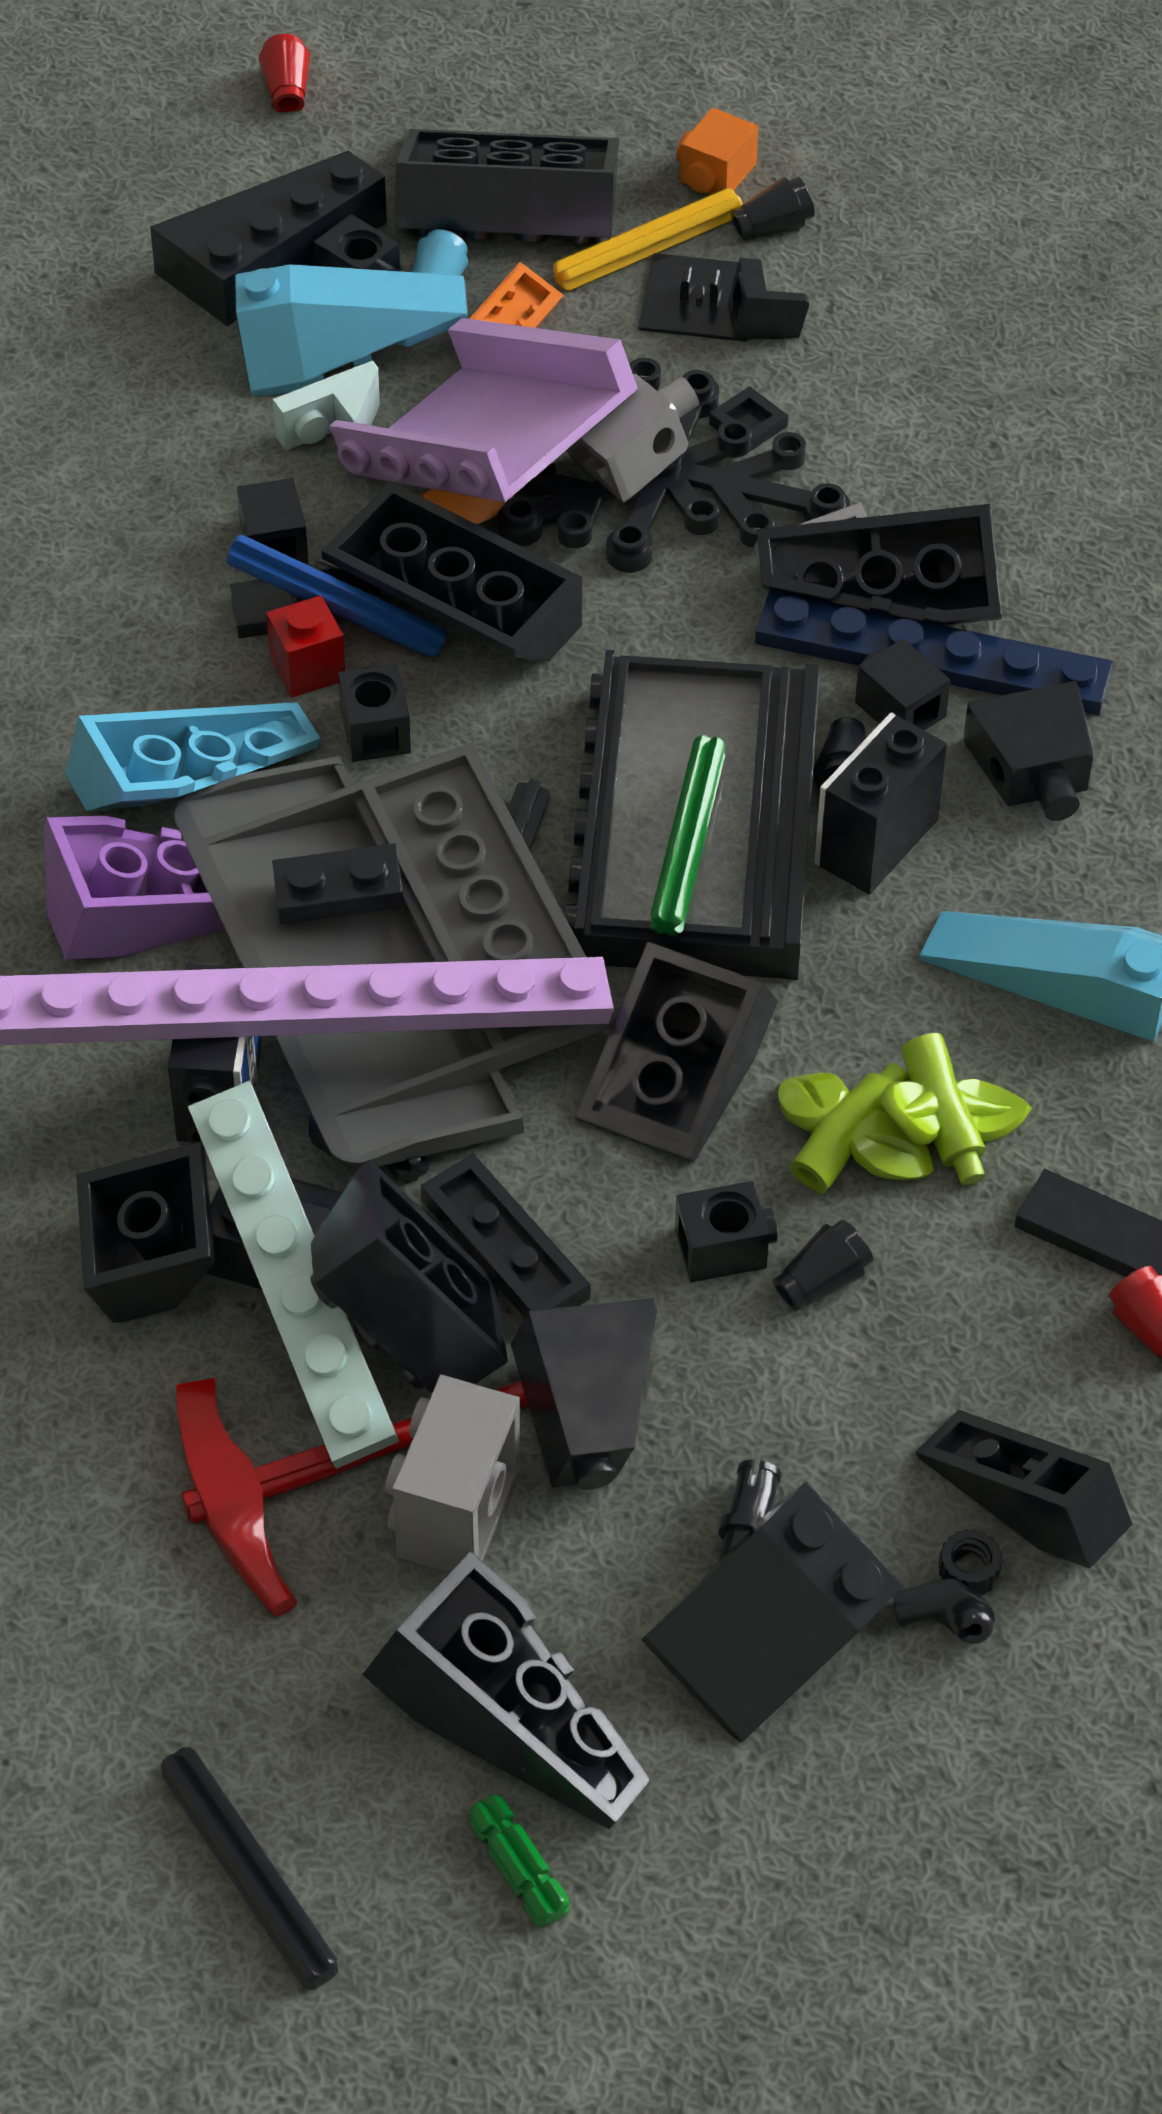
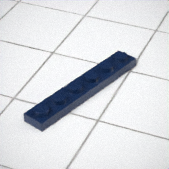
[755,590,1113,716]

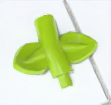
[881,1033,1032,1186]
[778,1063,934,1194]

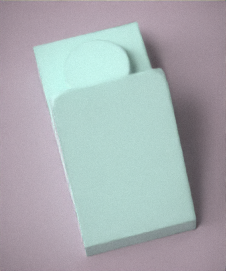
[273,360,380,450]

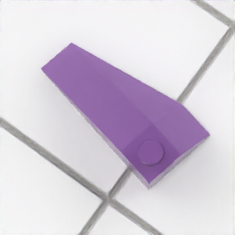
[44,816,224,960]

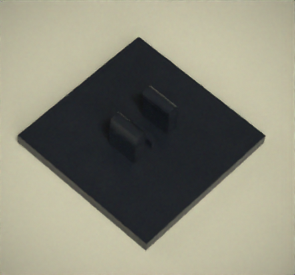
[639,253,748,342]

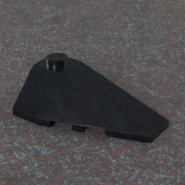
[757,504,1002,626]
[362,1552,650,1829]

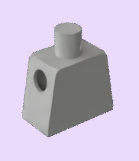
[567,374,699,503]

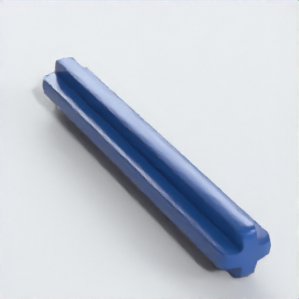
[226,535,447,657]

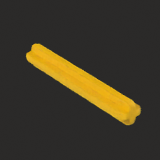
[553,188,742,291]

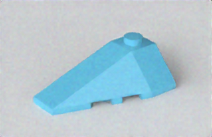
[65,702,321,811]

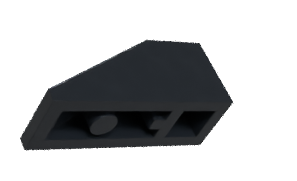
[916,1410,1133,1569]

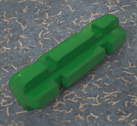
[469,1794,569,1928]

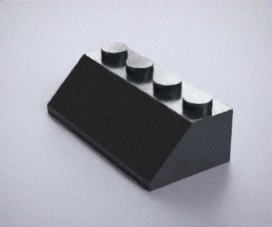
[321,481,582,662]

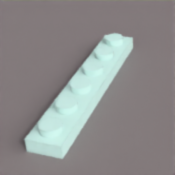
[188,1080,400,1469]

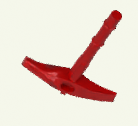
[176,1377,528,1616]

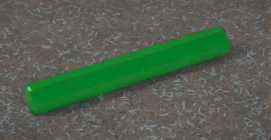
[650,734,726,937]

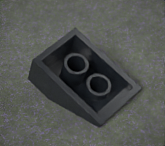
[575,942,778,1163]
[641,1481,904,1743]

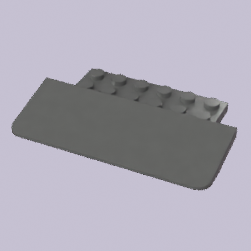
[174,743,616,1169]

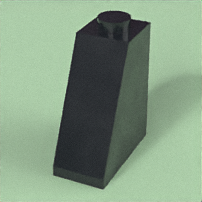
[511,1298,657,1490]

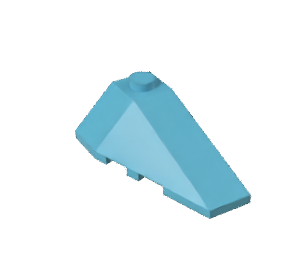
[235,264,468,396]
[919,911,1162,1042]

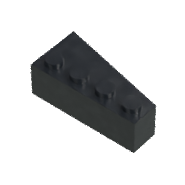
[150,151,387,326]

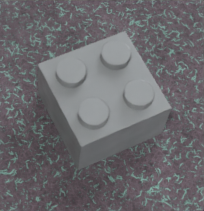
[385,1374,520,1573]

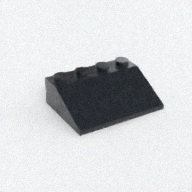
[395,129,620,245]

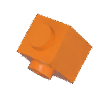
[676,107,759,195]

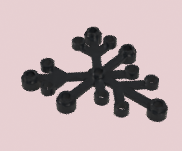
[497,358,851,573]

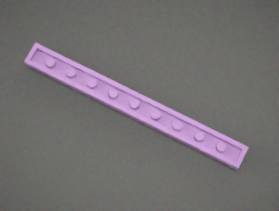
[0,957,614,1045]

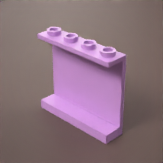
[329,318,638,502]

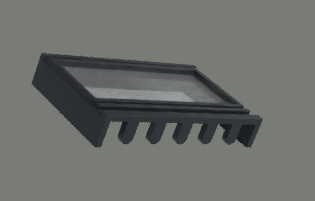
[564,650,820,980]

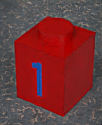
[266,595,346,698]

